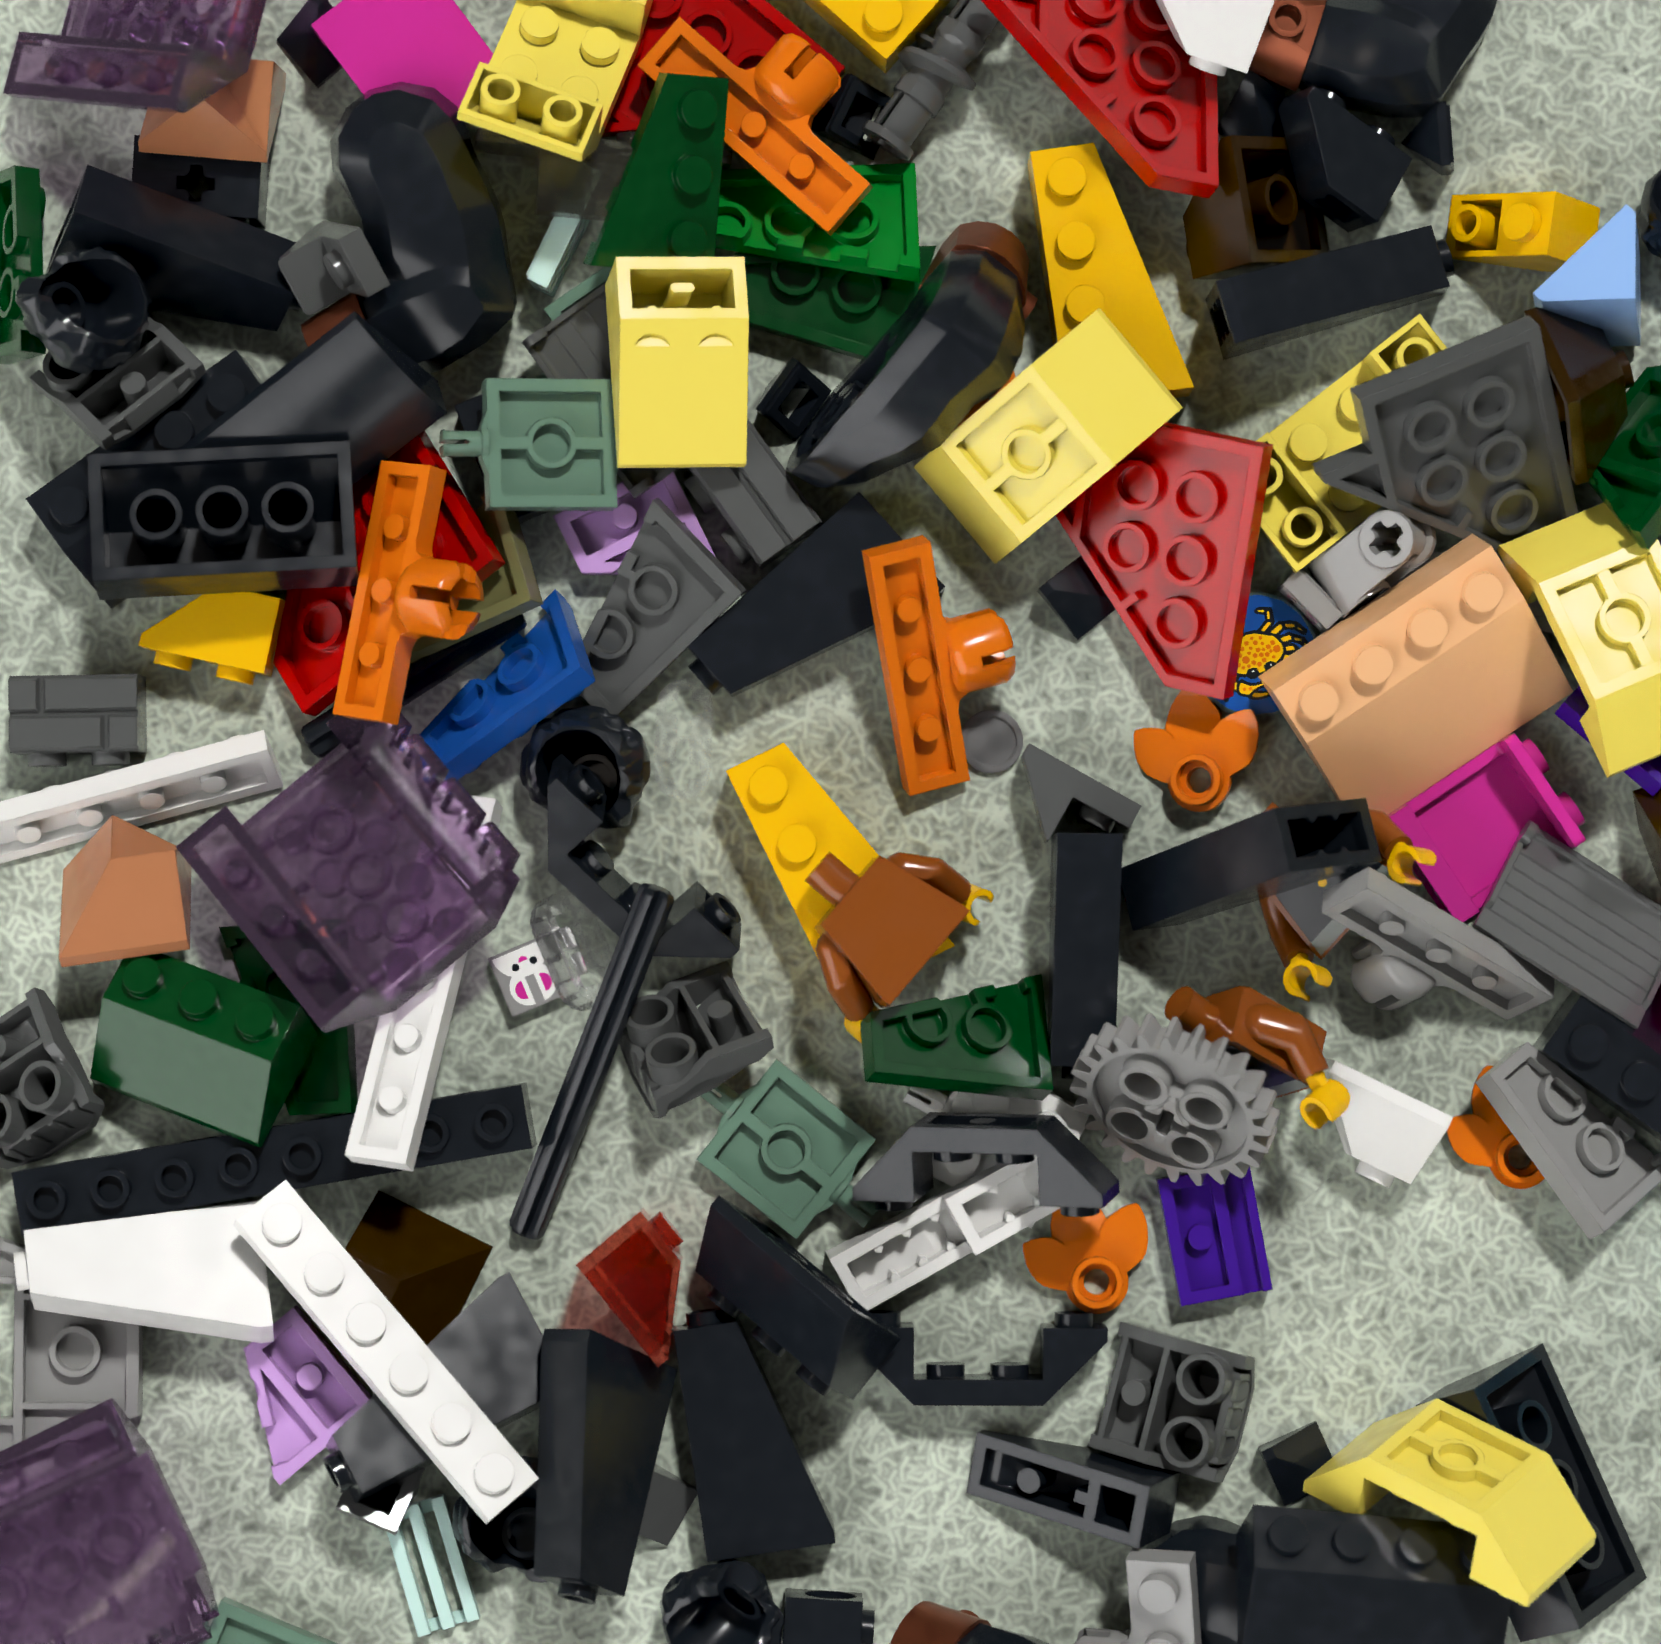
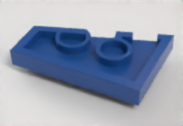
[418,589,596,789]

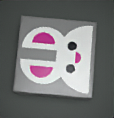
[1277,569,1343,634]
[488,934,572,1017]

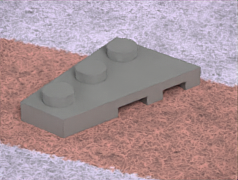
[1475,1042,1661,1239]

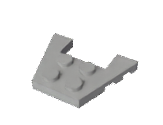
[0,1237,143,1462]

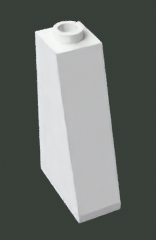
[14,1201,274,1343]

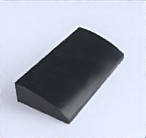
[180,311,447,485]

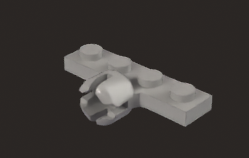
[1322,867,1555,1020]
[1073,1548,1202,1644]

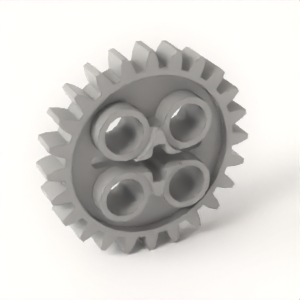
[1070,1014,1280,1186]

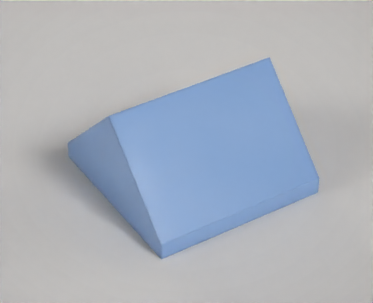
[1533,204,1641,347]

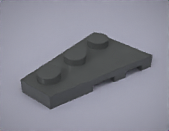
[580,498,747,716]

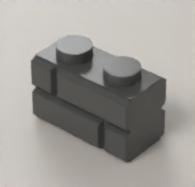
[683,418,823,570]
[8,674,147,767]

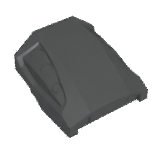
[30,317,206,450]
[619,961,774,1119]
[0,987,105,1169]
[1088,1322,1255,1482]

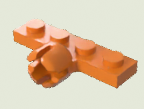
[637,16,873,236]
[332,460,484,725]
[862,535,1016,796]

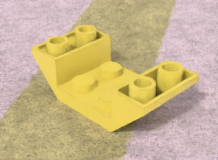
[457,0,653,162]
[914,308,1183,564]
[1257,314,1447,574]
[1497,503,1661,778]
[1303,1398,1596,1607]

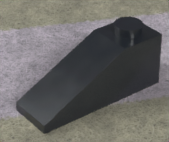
[966,1430,1181,1549]

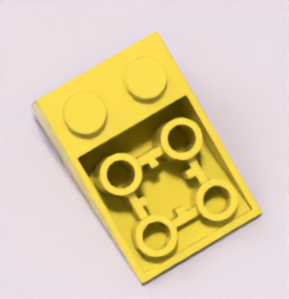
[605,257,749,468]

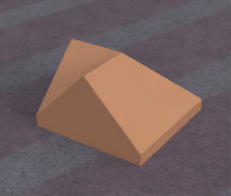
[138,56,286,163]
[59,815,192,967]

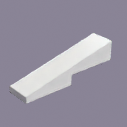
[825,1155,1060,1310]

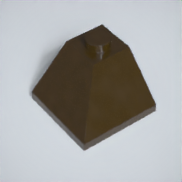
[1183,135,1329,279]
[1524,307,1634,485]
[345,1190,493,1345]

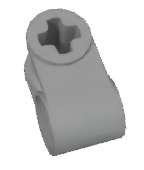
[1308,510,1436,619]

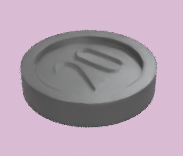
[962,710,1023,773]

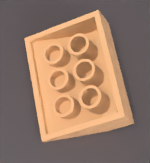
[1258,533,1573,815]

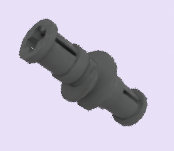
[862,0,999,162]

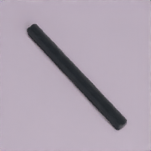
[509,883,674,1240]

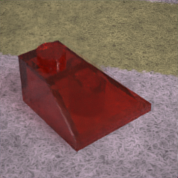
[576,1208,684,1367]

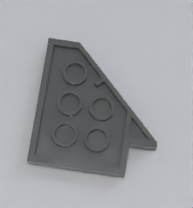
[1313,315,1578,553]

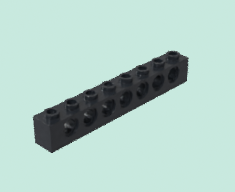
[11,1082,537,1236]

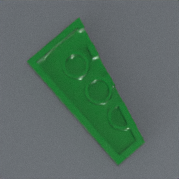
[715,163,920,283]

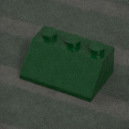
[90,953,319,1148]

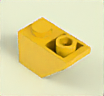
[1446,191,1600,272]
[138,592,285,685]

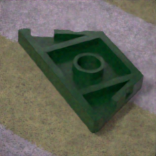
[1588,365,1661,549]

